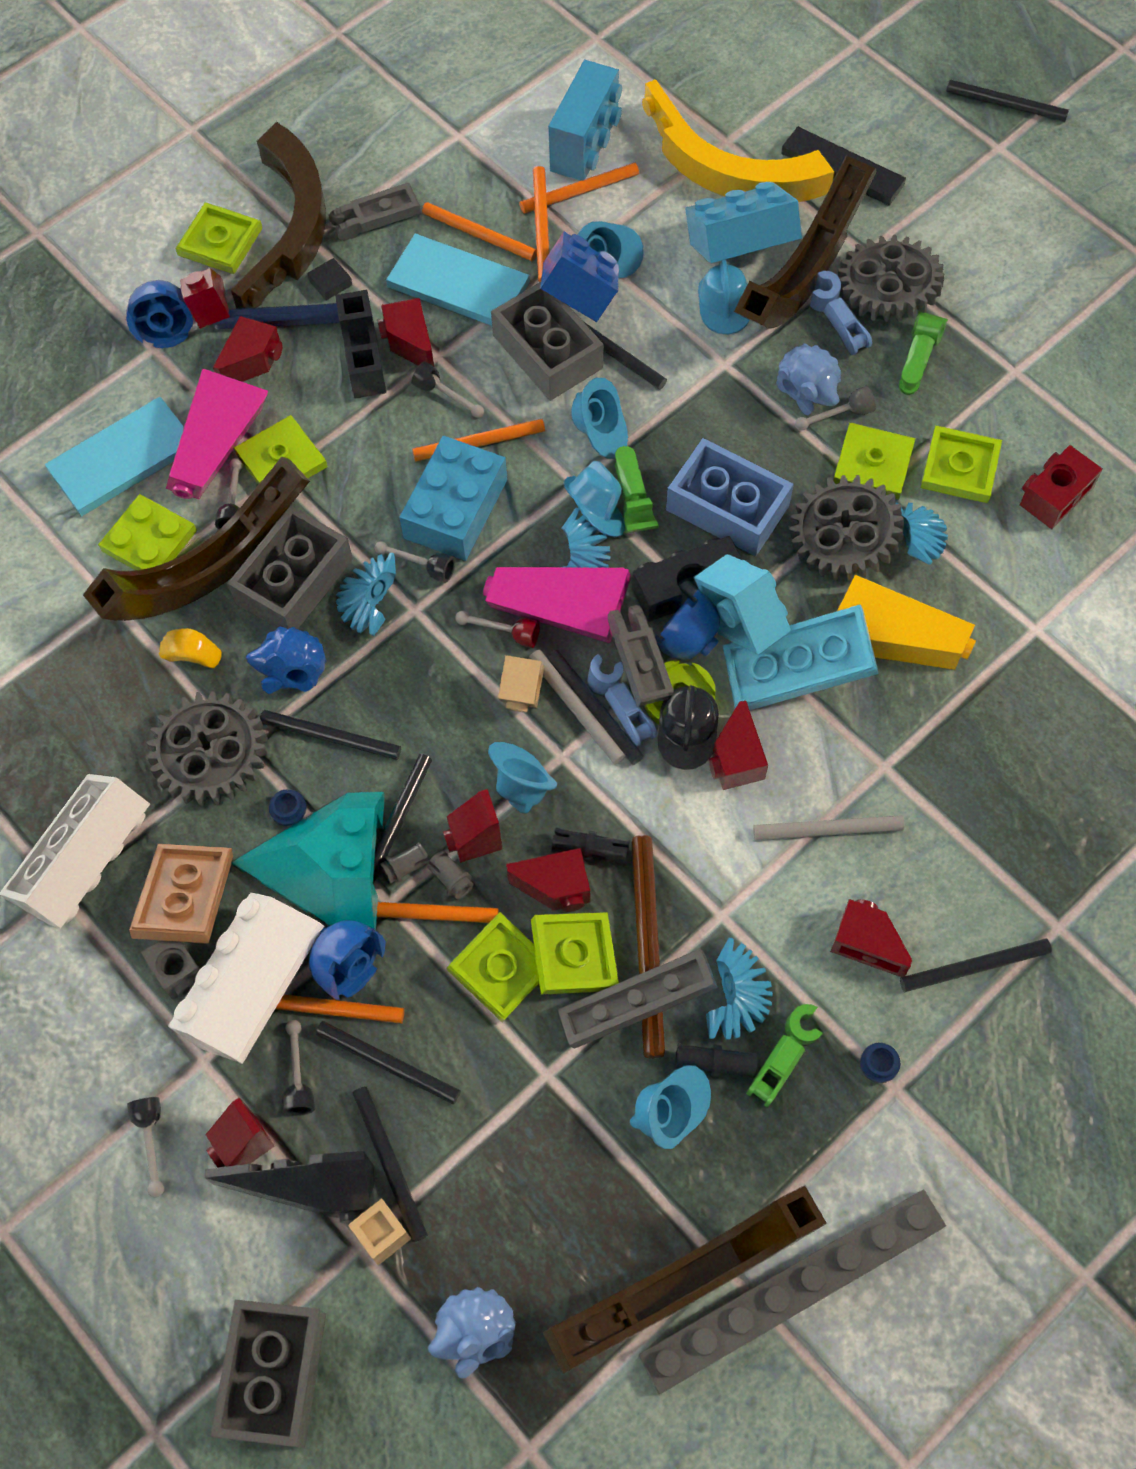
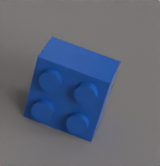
[540,231,619,322]

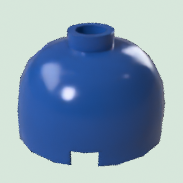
[126,280,193,348]
[655,589,720,660]
[309,920,386,1000]

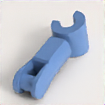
[810,271,872,355]
[587,654,657,747]

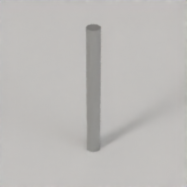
[529,650,626,765]
[753,815,904,840]

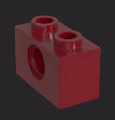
[1020,445,1103,530]

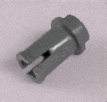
[379,842,430,884]
[427,851,473,899]

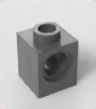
[141,940,200,1000]

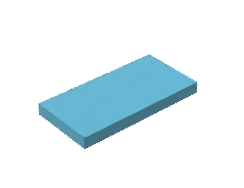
[386,233,530,326]
[45,397,184,517]
[722,604,879,710]

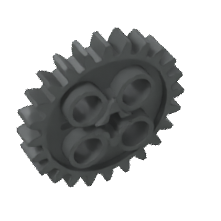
[838,235,945,322]
[789,475,904,581]
[146,691,268,806]

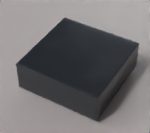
[307,258,353,301]

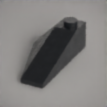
[205,1151,375,1224]

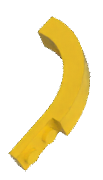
[642,79,834,202]

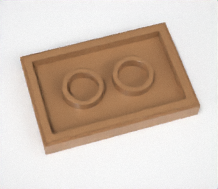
[129,844,233,943]

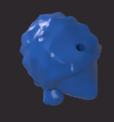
[246,626,326,694]

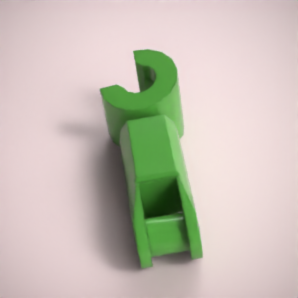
[899,311,948,395]
[615,446,659,534]
[746,1004,823,1108]

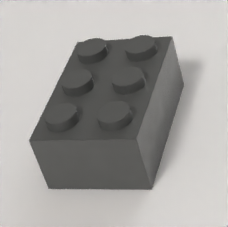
[491,282,604,401]
[227,506,353,629]
[210,1299,326,1448]

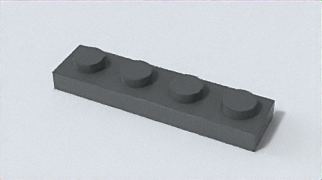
[558,948,718,1049]

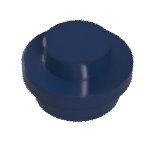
[269,789,307,826]
[860,1043,901,1083]

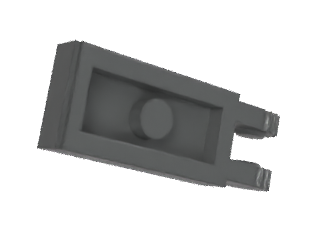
[329,183,421,240]
[608,605,674,707]

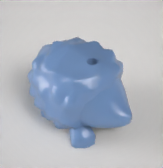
[776,343,841,415]
[428,1287,516,1378]

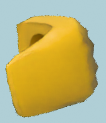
[159,628,221,668]

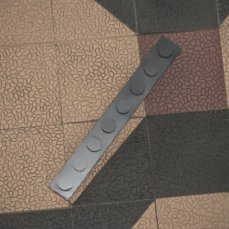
[638,1189,946,1395]

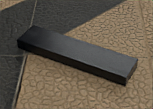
[781,126,906,206]

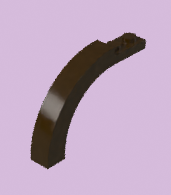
[231,121,327,309]
[734,155,877,329]
[83,456,310,621]
[543,1185,827,1374]

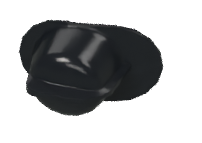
[657,685,719,770]

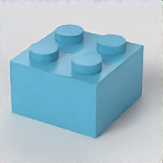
[694,554,791,654]

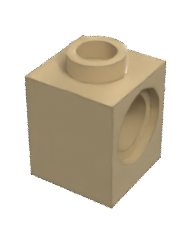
[498,655,544,712]
[348,1198,411,1265]

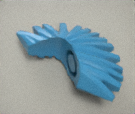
[877,502,948,565]
[561,508,610,568]
[336,553,396,636]
[706,937,773,1040]

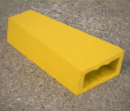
[837,575,976,670]

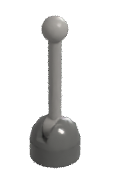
[795,386,876,430]

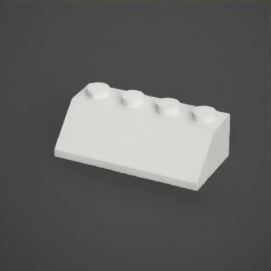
[0,774,150,928]
[168,892,324,1064]

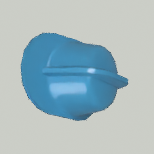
[578,221,644,278]
[698,259,750,335]
[571,378,628,459]
[564,461,625,537]
[488,742,557,814]
[630,1066,711,1149]

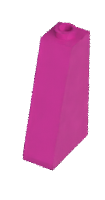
[166,369,268,499]
[483,567,631,643]

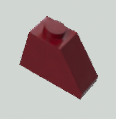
[180,268,230,329]
[377,298,434,366]
[213,316,283,382]
[709,700,768,790]
[443,789,503,863]
[506,848,591,912]
[830,899,913,977]
[205,1097,275,1168]

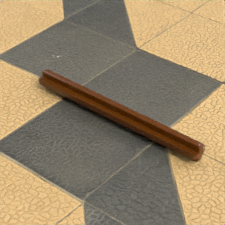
[632,835,665,1059]

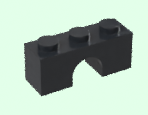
[335,290,387,399]
[632,536,742,622]

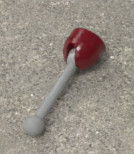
[455,611,540,648]

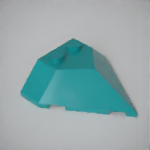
[231,792,385,930]

